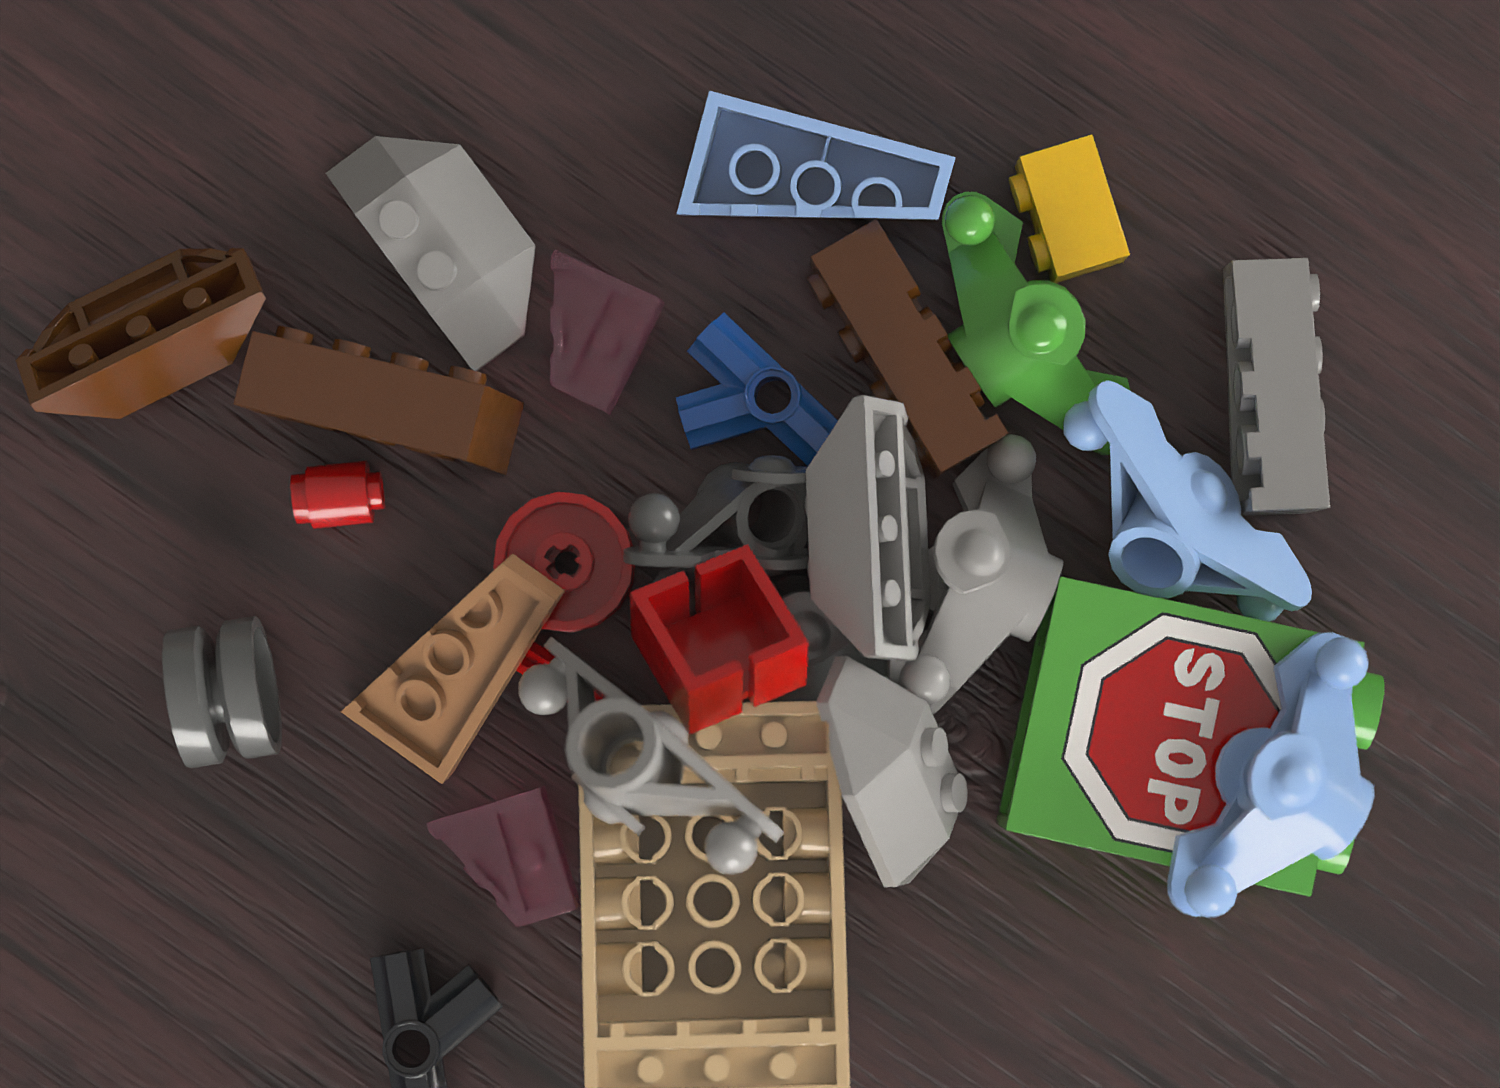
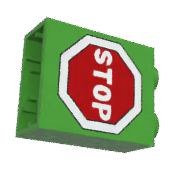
[996,576,1384,897]

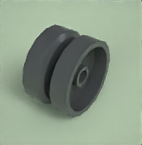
[162,616,282,768]

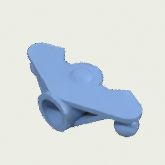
[1064,381,1312,622]
[1167,632,1374,917]

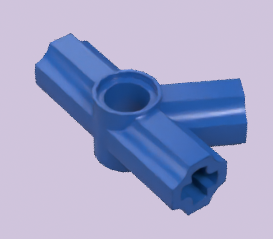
[676,312,838,467]

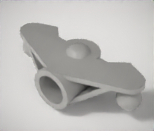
[887,434,1063,715]
[519,637,784,874]

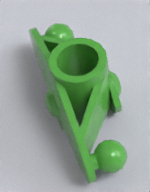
[942,192,1130,455]

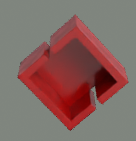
[630,544,808,735]

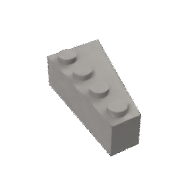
[1223,258,1330,516]

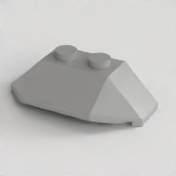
[326,136,536,371]
[805,395,931,661]
[816,656,967,887]

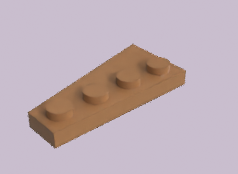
[341,554,565,784]

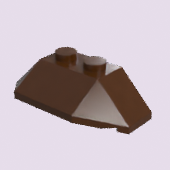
[16,248,266,419]

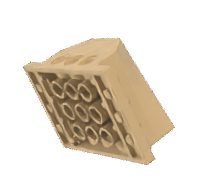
[579,701,850,1088]

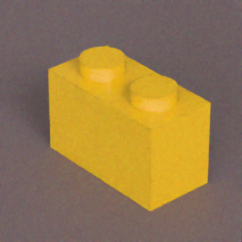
[1009,135,1130,283]

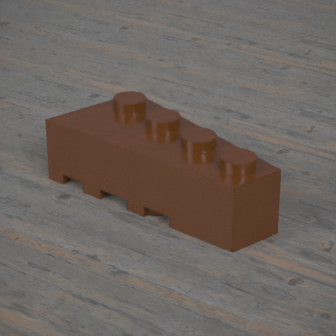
[805,219,1008,479]
[233,325,524,475]

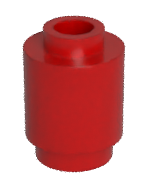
[290,460,385,529]

